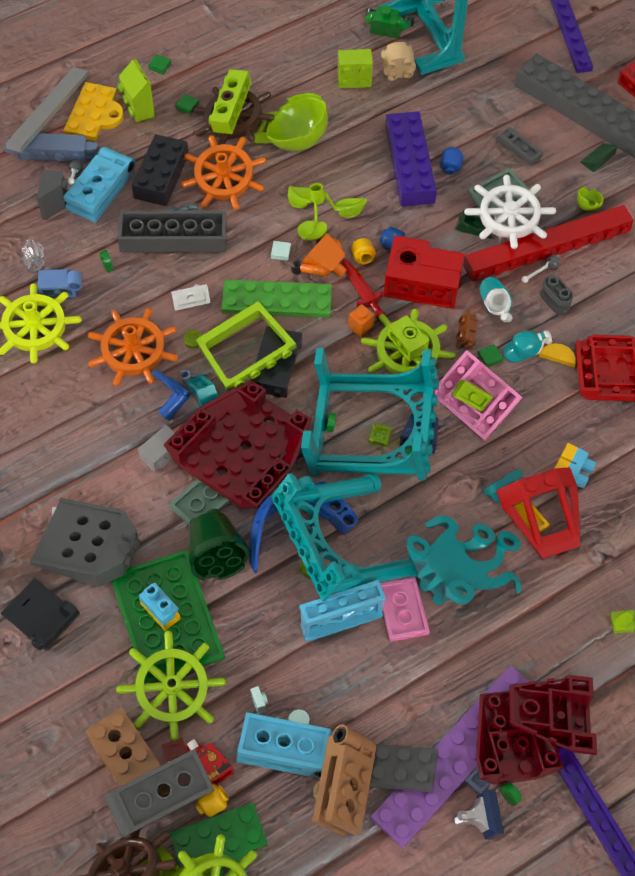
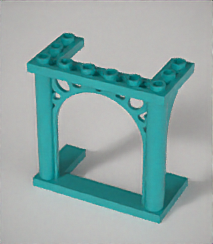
[381,0,468,75]
[301,348,439,481]

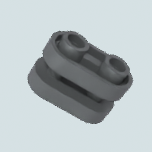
[541,275,573,315]

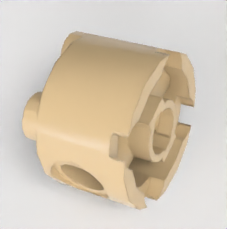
[381,42,416,81]

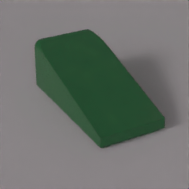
[455,210,492,239]

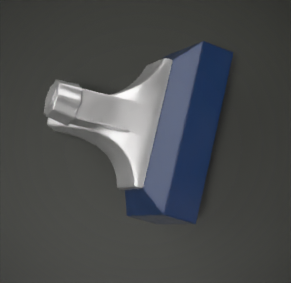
[454,790,504,840]

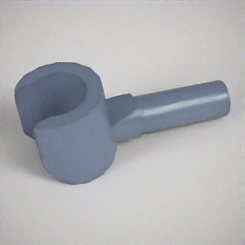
[180,370,207,384]

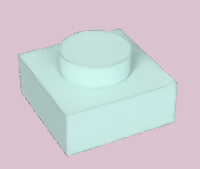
[250,686,268,715]

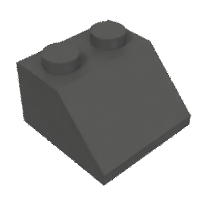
[37,170,68,220]

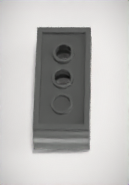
[104,749,215,838]

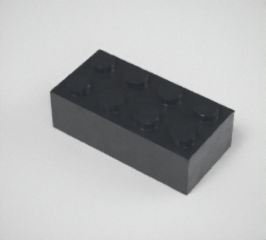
[132,134,189,206]

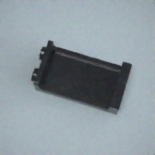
[251,326,302,398]

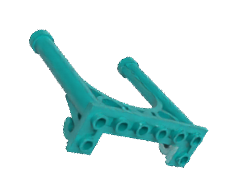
[271,473,418,601]

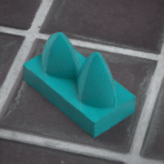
[482,468,523,503]

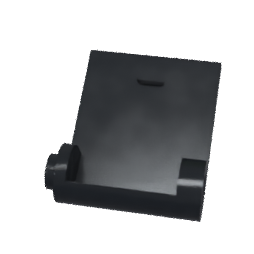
[1,578,80,651]

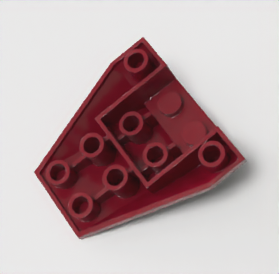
[476,691,563,785]

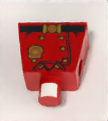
[186,739,234,785]

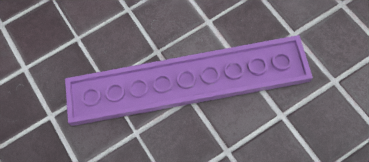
[370,666,529,849]

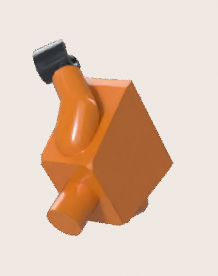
[290,233,347,277]

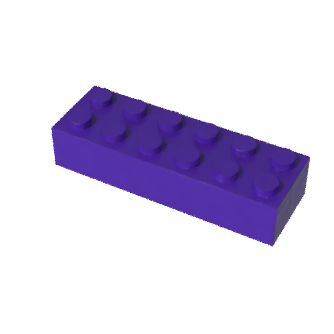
[385,111,437,207]

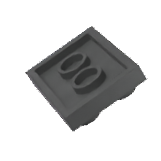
[370,744,438,793]

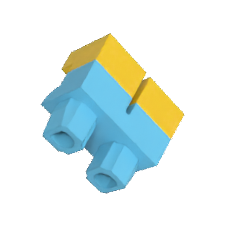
[554,443,596,488]
[139,583,181,631]

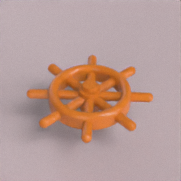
[181,135,267,210]
[88,308,178,386]

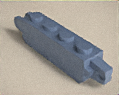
[4,133,99,162]

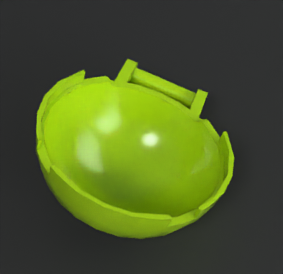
[254,93,328,152]

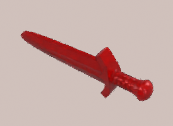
[342,259,386,320]

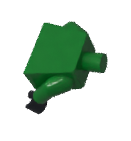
[365,5,414,39]

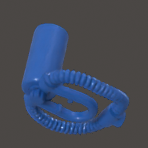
[153,370,190,421]

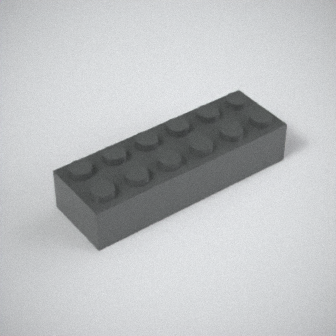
[118,211,227,252]

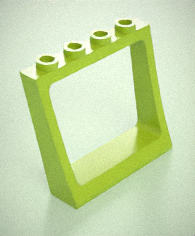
[196,301,297,391]

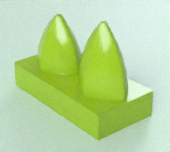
[451,378,493,412]
[610,610,635,634]

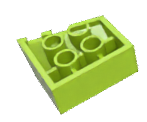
[117,59,155,123]

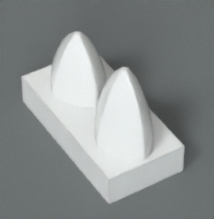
[171,284,210,311]

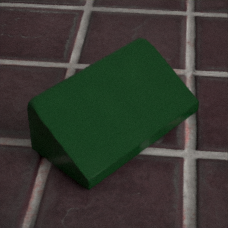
[580,143,617,172]

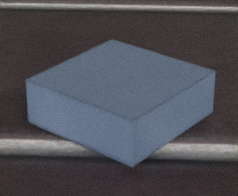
[464,766,491,795]

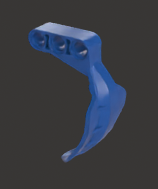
[248,481,358,574]

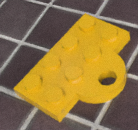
[63,82,124,142]

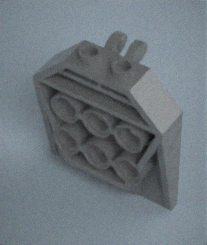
[30,498,141,587]

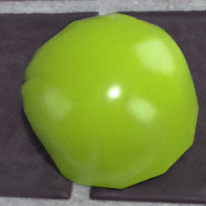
[577,186,604,211]

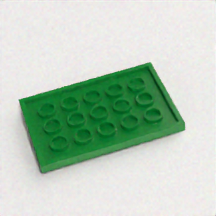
[112,549,225,683]

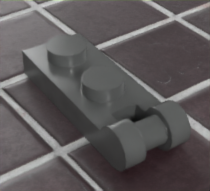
[497,127,543,165]

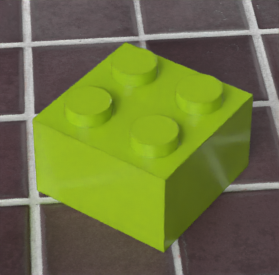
[337,49,373,89]

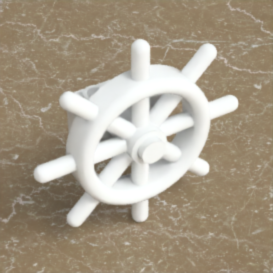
[464,175,556,249]

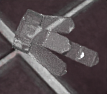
[21,238,45,273]

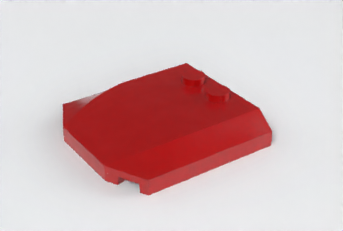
[575,334,635,402]

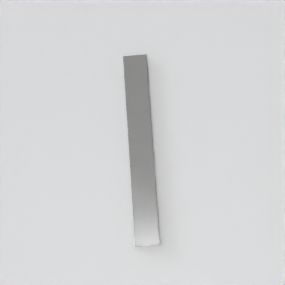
[5,67,89,153]

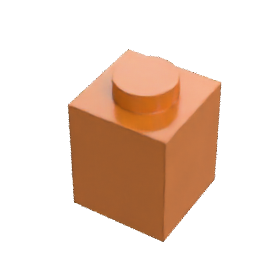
[348,304,375,337]

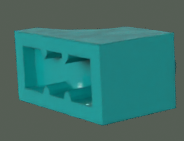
[186,375,218,408]

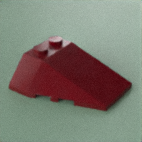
[509,675,597,755]

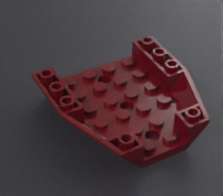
[164,380,312,509]

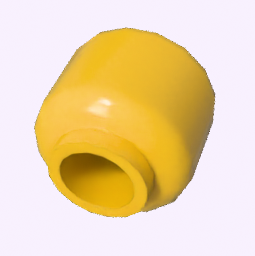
[351,238,376,264]
[195,784,229,817]

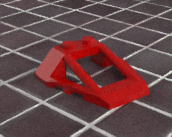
[496,467,580,559]

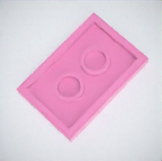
[380,577,430,642]

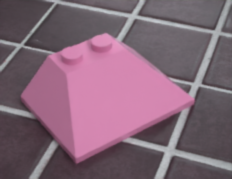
[435,350,523,441]

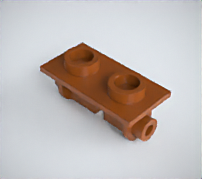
[456,309,478,349]

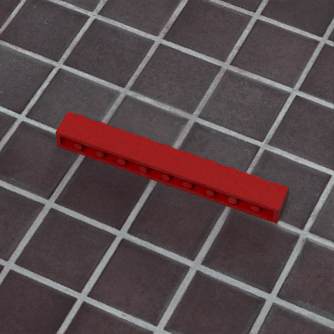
[463,205,634,282]

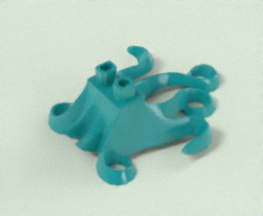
[406,515,522,605]

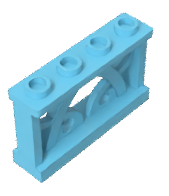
[299,580,386,642]

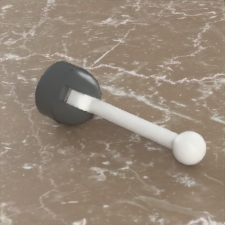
[68,160,83,185]
[521,254,561,283]

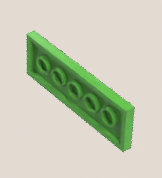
[222,280,332,318]

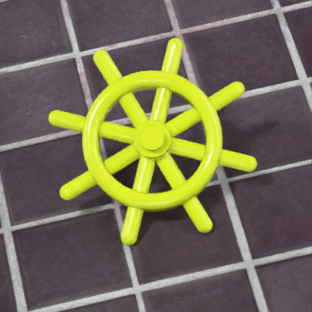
[0,283,82,364]

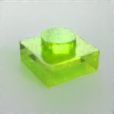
[369,423,392,447]

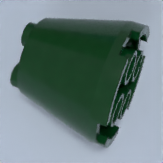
[189,509,250,580]

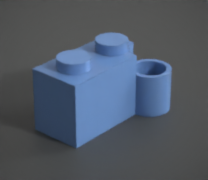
[38,269,82,298]

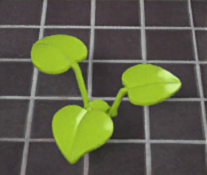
[288,183,367,241]

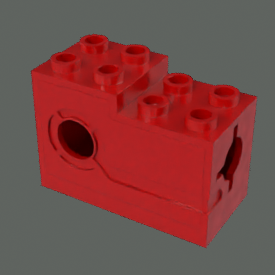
[383,235,465,309]

